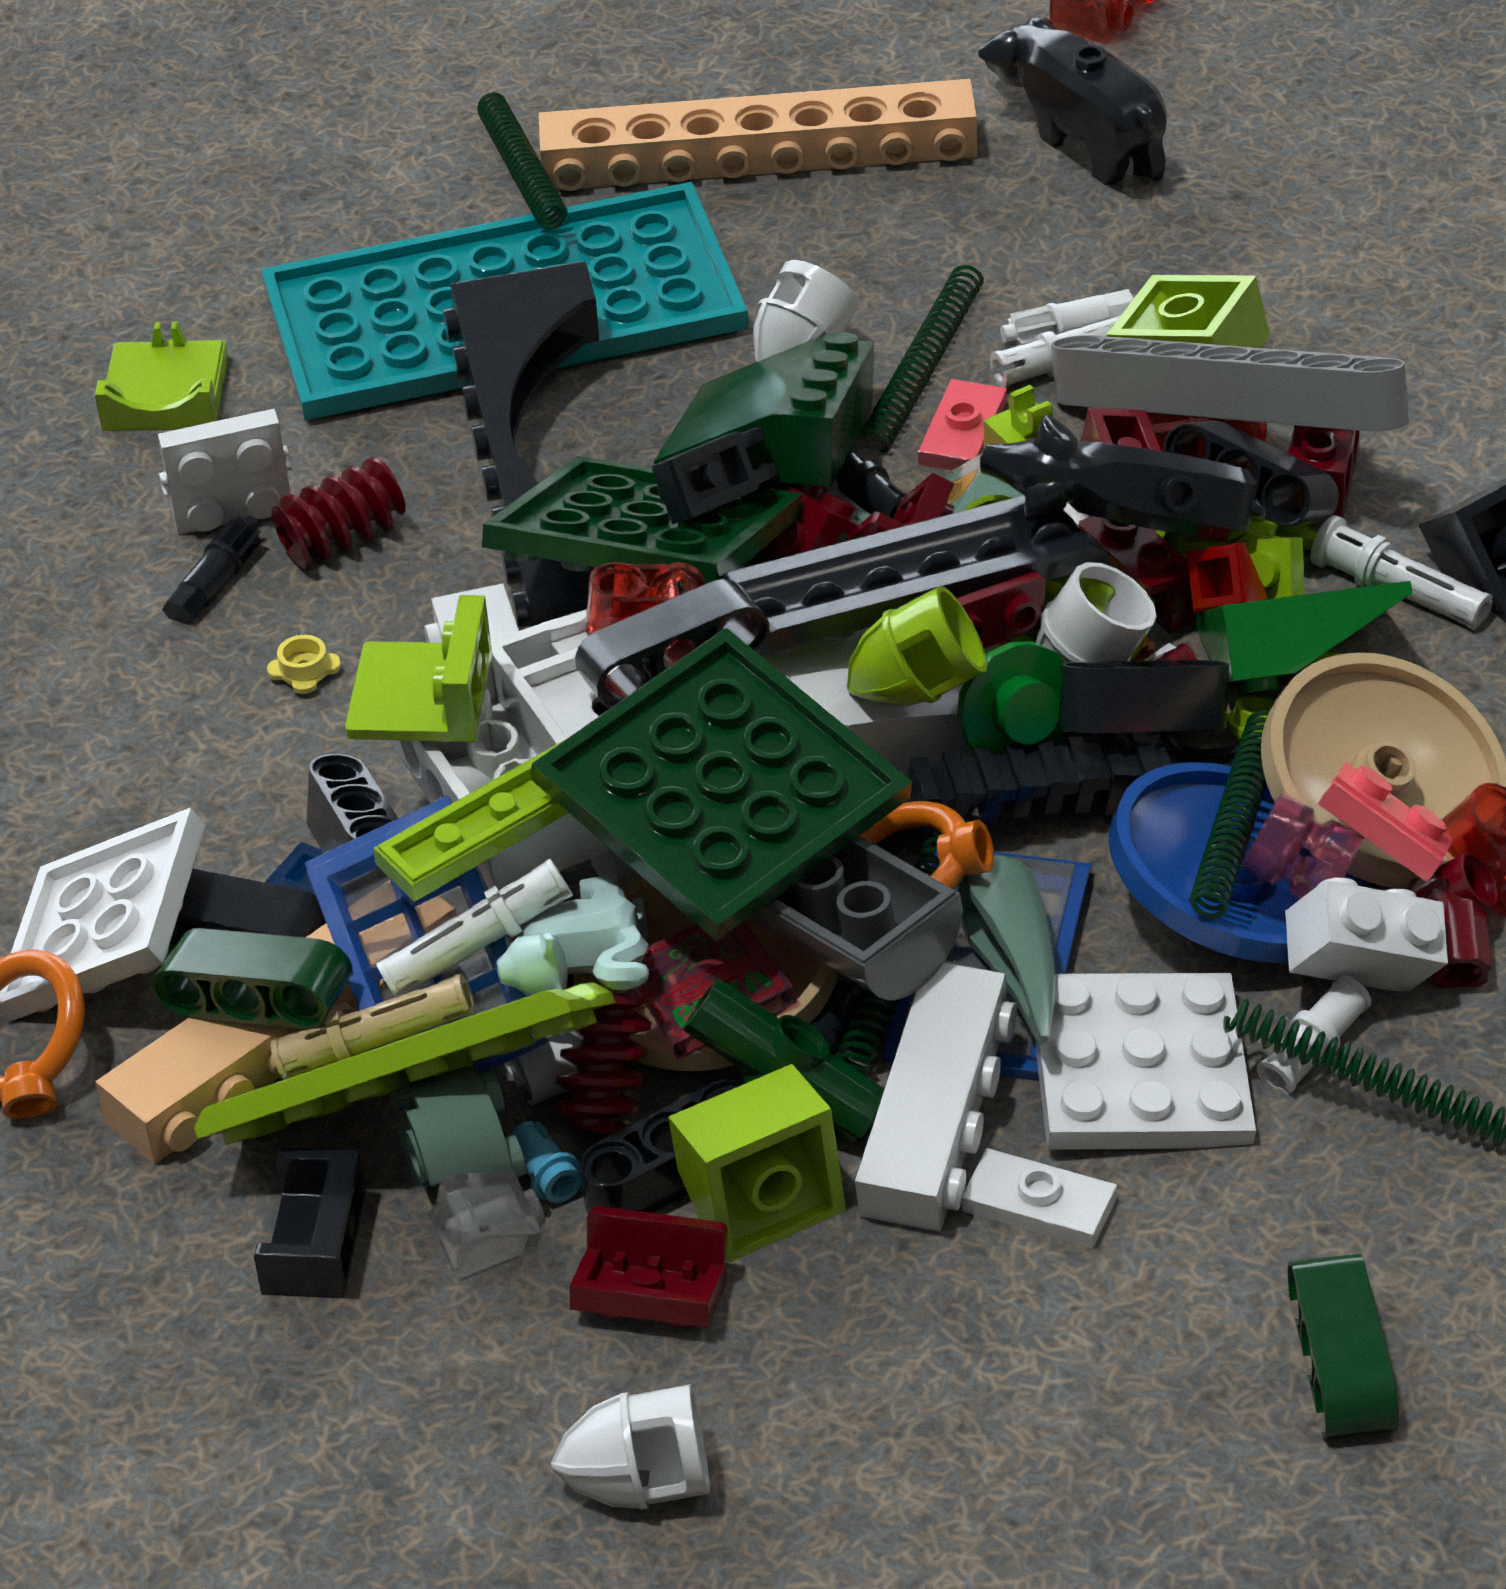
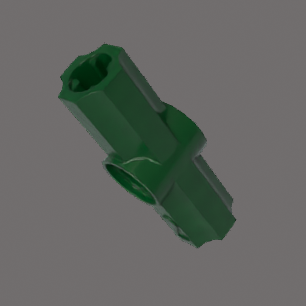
[683,978,885,1143]

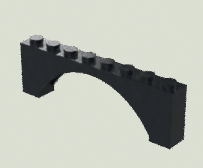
[443,261,675,628]

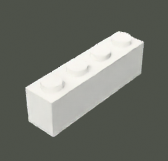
[855,963,1017,1232]

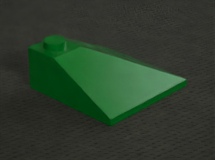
[1193,581,1412,693]

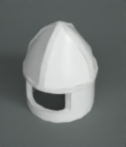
[753,260,859,362]
[1035,562,1156,663]
[551,1384,710,1510]

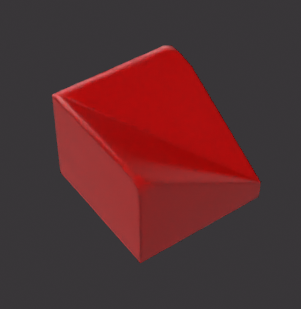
[1186,542,1267,613]

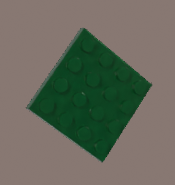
[482,456,802,591]
[531,628,912,941]

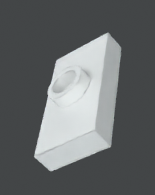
[961,1148,1117,1249]

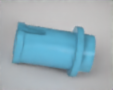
[508,1121,582,1203]

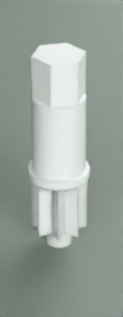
[1000,289,1134,346]

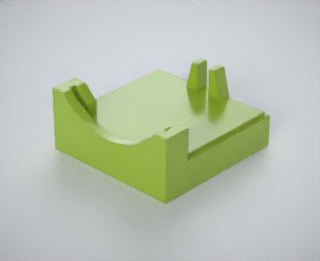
[95,321,229,431]

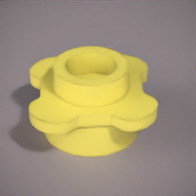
[267,635,341,694]

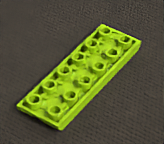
[194,983,615,1145]

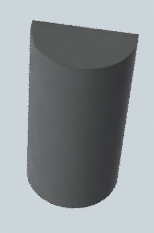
[749,836,962,1000]

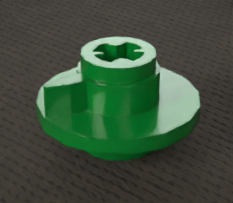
[957,641,1066,754]

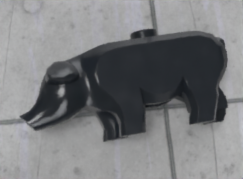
[978,16,1167,185]
[980,415,1266,542]

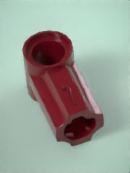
[1409,852,1498,988]

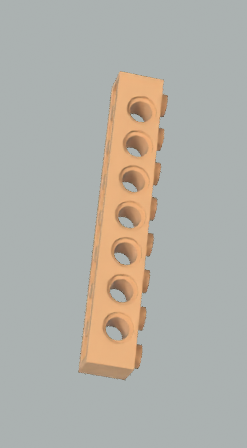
[539,79,978,191]

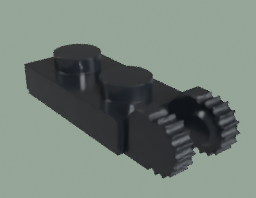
[651,426,778,525]

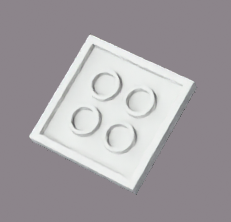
[0,808,206,1022]
[1034,973,1256,1150]

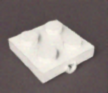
[158,409,292,535]

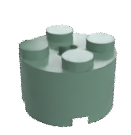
[391,1065,527,1223]

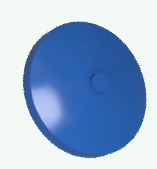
[1108,762,1367,963]

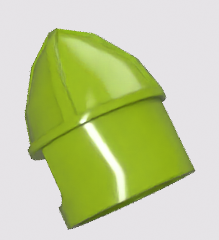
[847,586,987,706]

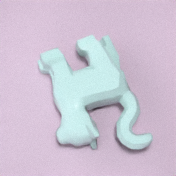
[497,875,649,997]

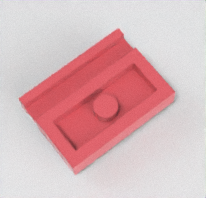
[1318,762,1453,882]

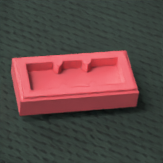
[918,379,1007,470]

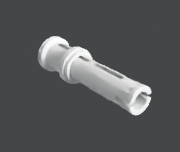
[1310,515,1493,631]

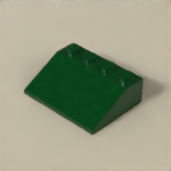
[654,332,874,487]

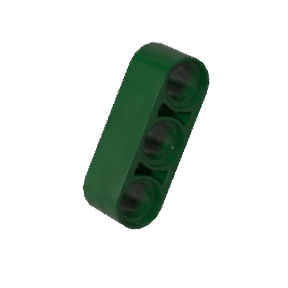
[151,928,353,1029]
[1287,1254,1399,1439]

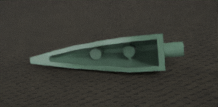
[956,855,1055,1046]

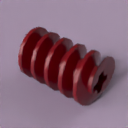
[271,457,406,570]
[551,992,656,1134]

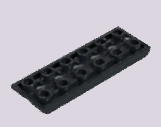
[719,495,1109,656]

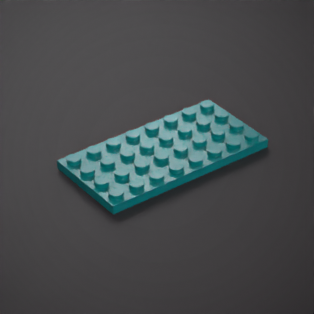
[261,182,749,420]

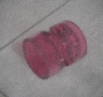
[1241,792,1364,899]

